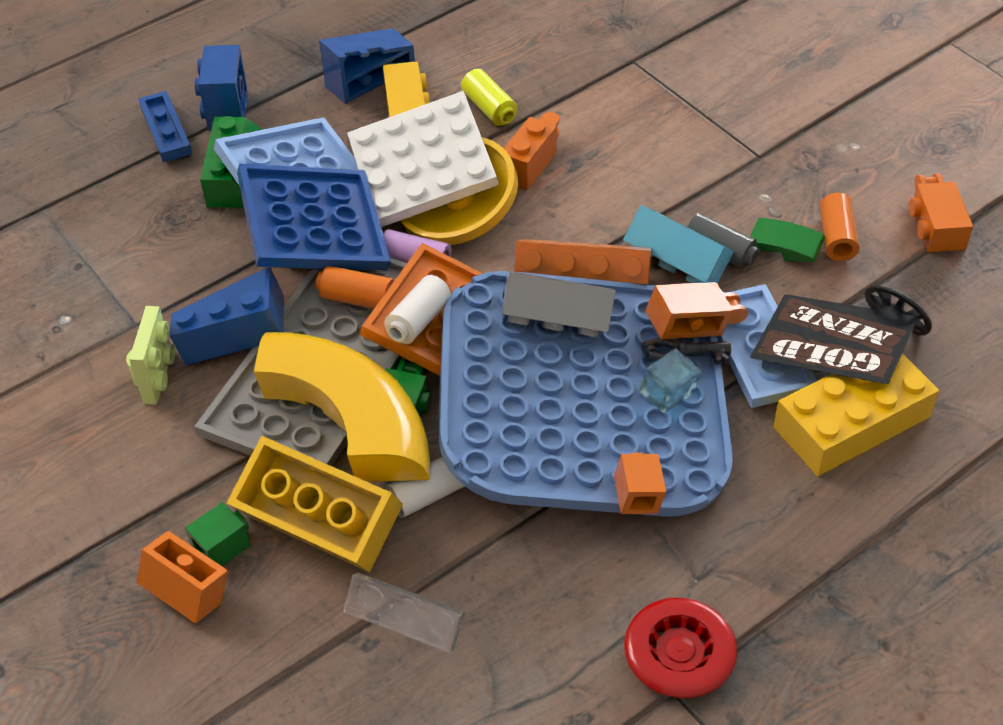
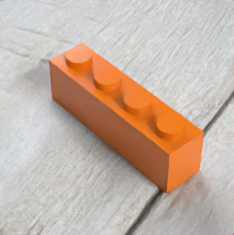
[514,239,652,284]

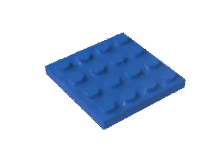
[237,163,391,271]

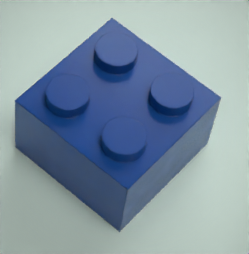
[195,45,248,131]

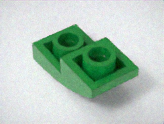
[750,218,825,263]

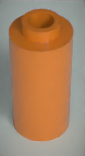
[820,193,859,261]
[315,266,394,309]

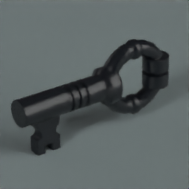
[641,337,731,365]

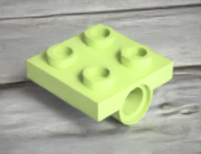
[126,306,175,405]

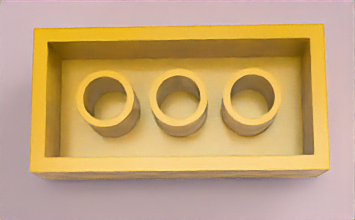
[773,353,939,477]
[227,436,403,573]

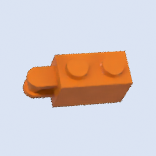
[504,112,560,191]
[909,173,973,252]
[645,282,748,340]

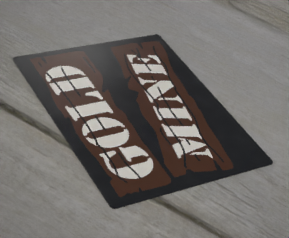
[750,294,918,384]

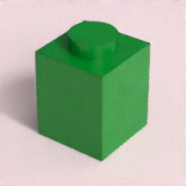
[185,502,250,566]

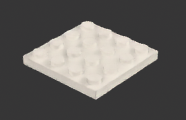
[347,91,499,227]

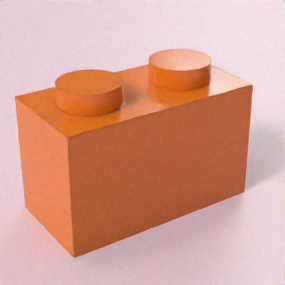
[137,531,228,624]

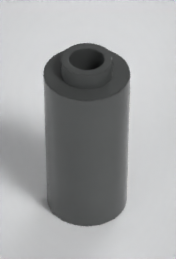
[687,213,760,269]

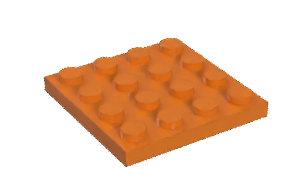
[360,243,483,376]

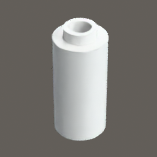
[384,275,451,344]
[386,457,465,518]

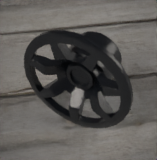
[865,285,932,336]

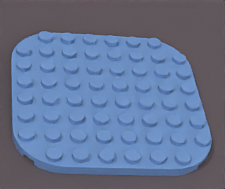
[439,271,733,517]

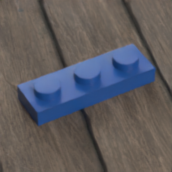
[138,91,192,162]

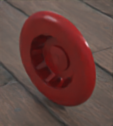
[624,597,737,698]

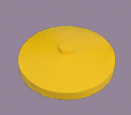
[400,137,518,245]

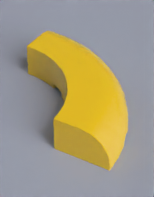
[254,332,431,482]

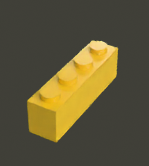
[383,62,430,117]

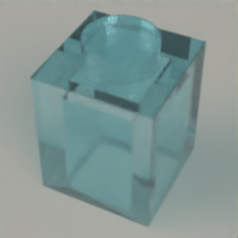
[639,349,702,414]

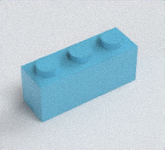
[623,205,734,283]

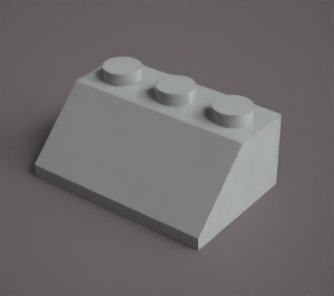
[502,270,616,337]

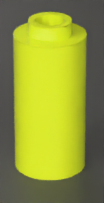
[461,69,518,126]

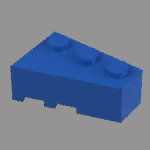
[319,28,415,104]
[169,267,284,365]

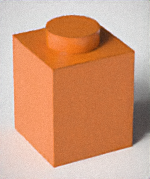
[614,452,667,514]

